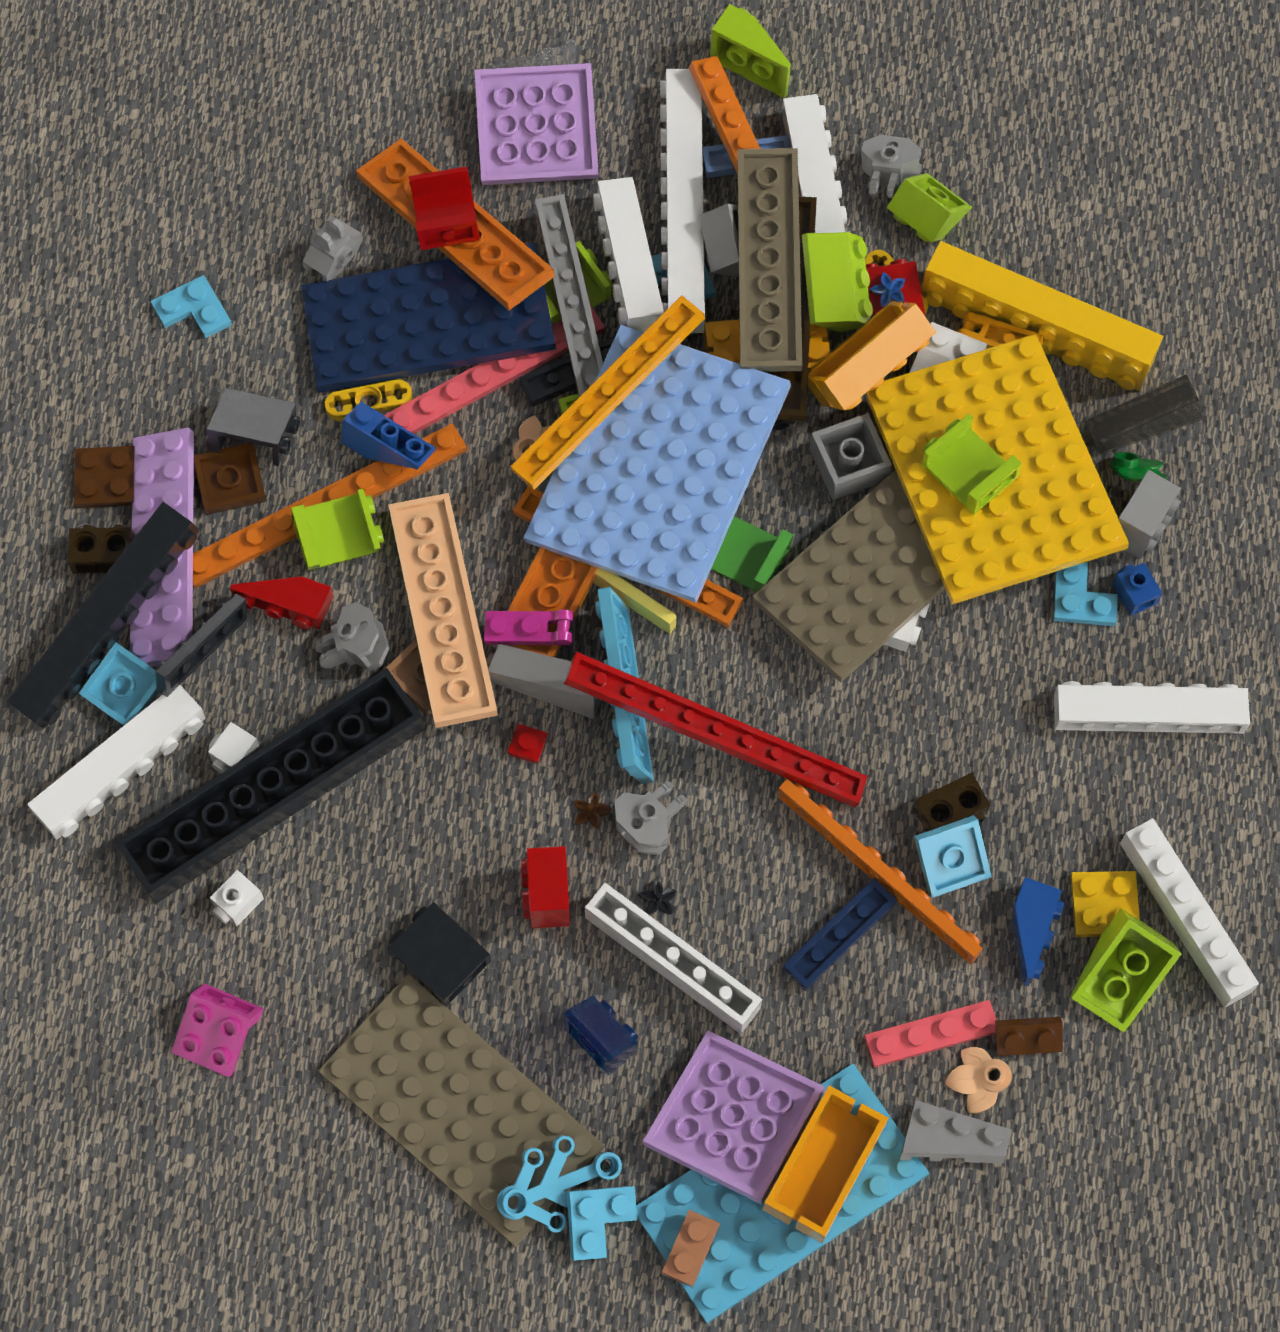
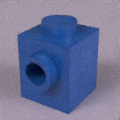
[1113,562,1162,616]

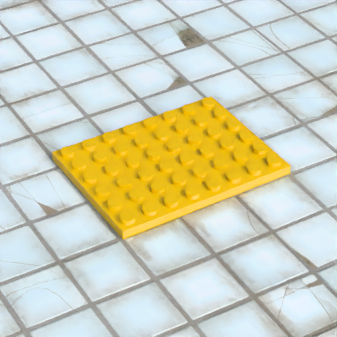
[865,334,1129,605]

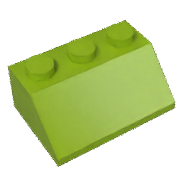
[802,232,873,333]

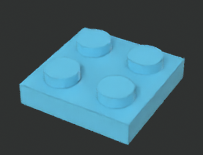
[79,642,158,725]
[914,815,992,898]

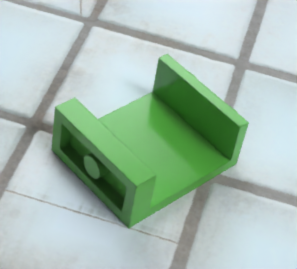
[711,516,793,592]

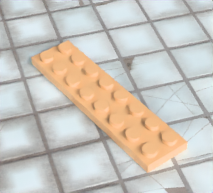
[388,493,498,728]

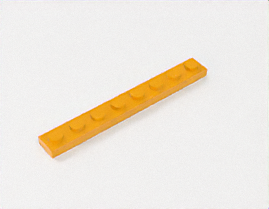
[510,295,705,490]

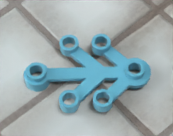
[497,1135,622,1232]

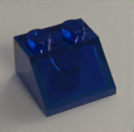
[563,996,638,1076]

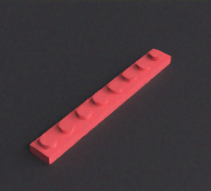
[384,305,605,434]

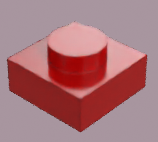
[508,724,548,764]

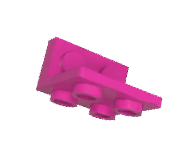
[172,983,264,1077]

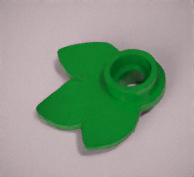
[1110,452,1168,482]

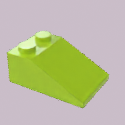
[710,4,791,98]
[1070,908,1182,1032]

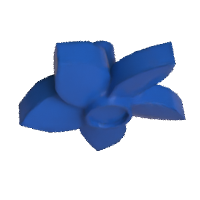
[870,272,905,308]

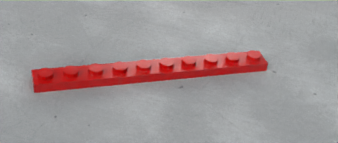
[564,652,868,808]

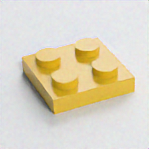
[1070,871,1140,937]

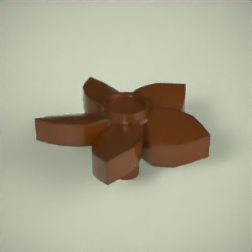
[574,792,612,829]

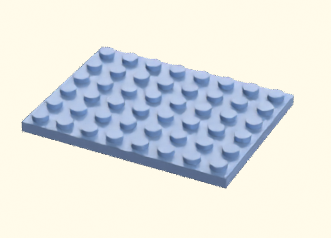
[524,325,791,603]

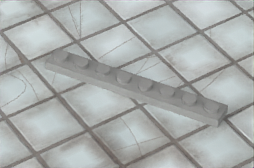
[535,194,603,397]

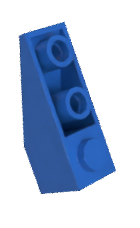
[341,401,436,469]
[1011,877,1064,986]

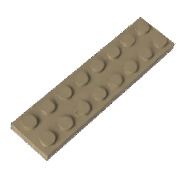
[737,148,802,372]

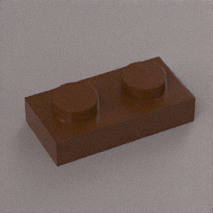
[995,1016,1063,1056]

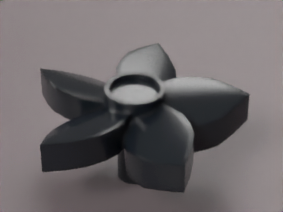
[638,879,677,915]

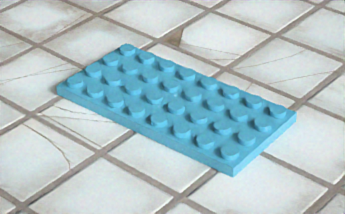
[636,1064,930,1324]

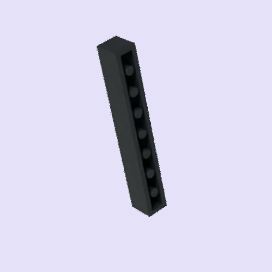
[7,502,199,729]

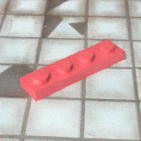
[864,1000,996,1068]

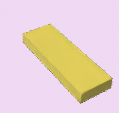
[594,568,677,635]

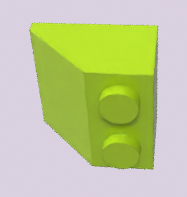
[887,173,972,242]

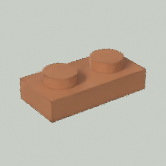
[662,1210,720,1288]

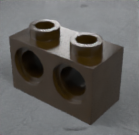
[67,524,134,574]
[913,773,991,832]

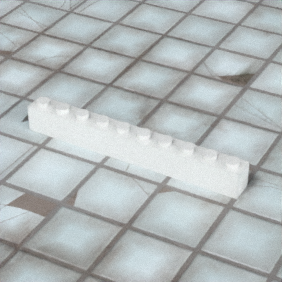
[660,69,705,333]

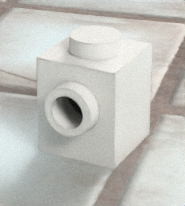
[208,722,260,774]
[210,870,264,927]

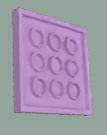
[474,63,599,185]
[643,1030,825,1205]

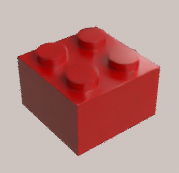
[521,846,570,929]

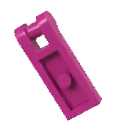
[484,610,573,645]

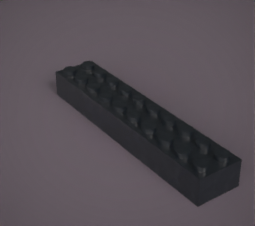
[115,668,425,904]

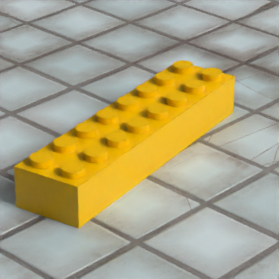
[921,241,1164,391]

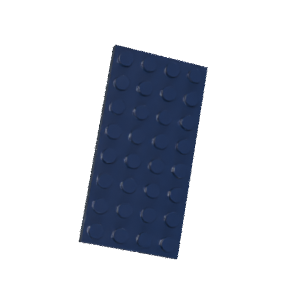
[301,243,556,393]

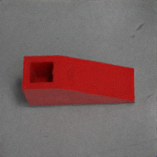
[230,576,334,630]

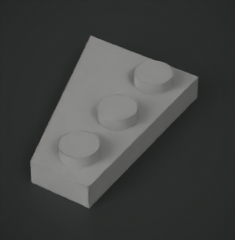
[900,1100,1012,1163]

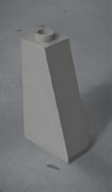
[486,644,601,719]

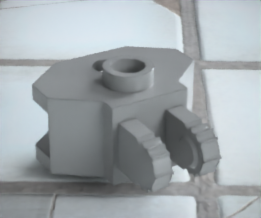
[861,135,922,198]
[303,216,363,282]
[315,602,389,671]
[615,781,687,855]

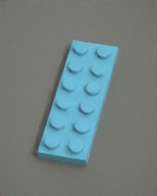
[595,587,654,784]

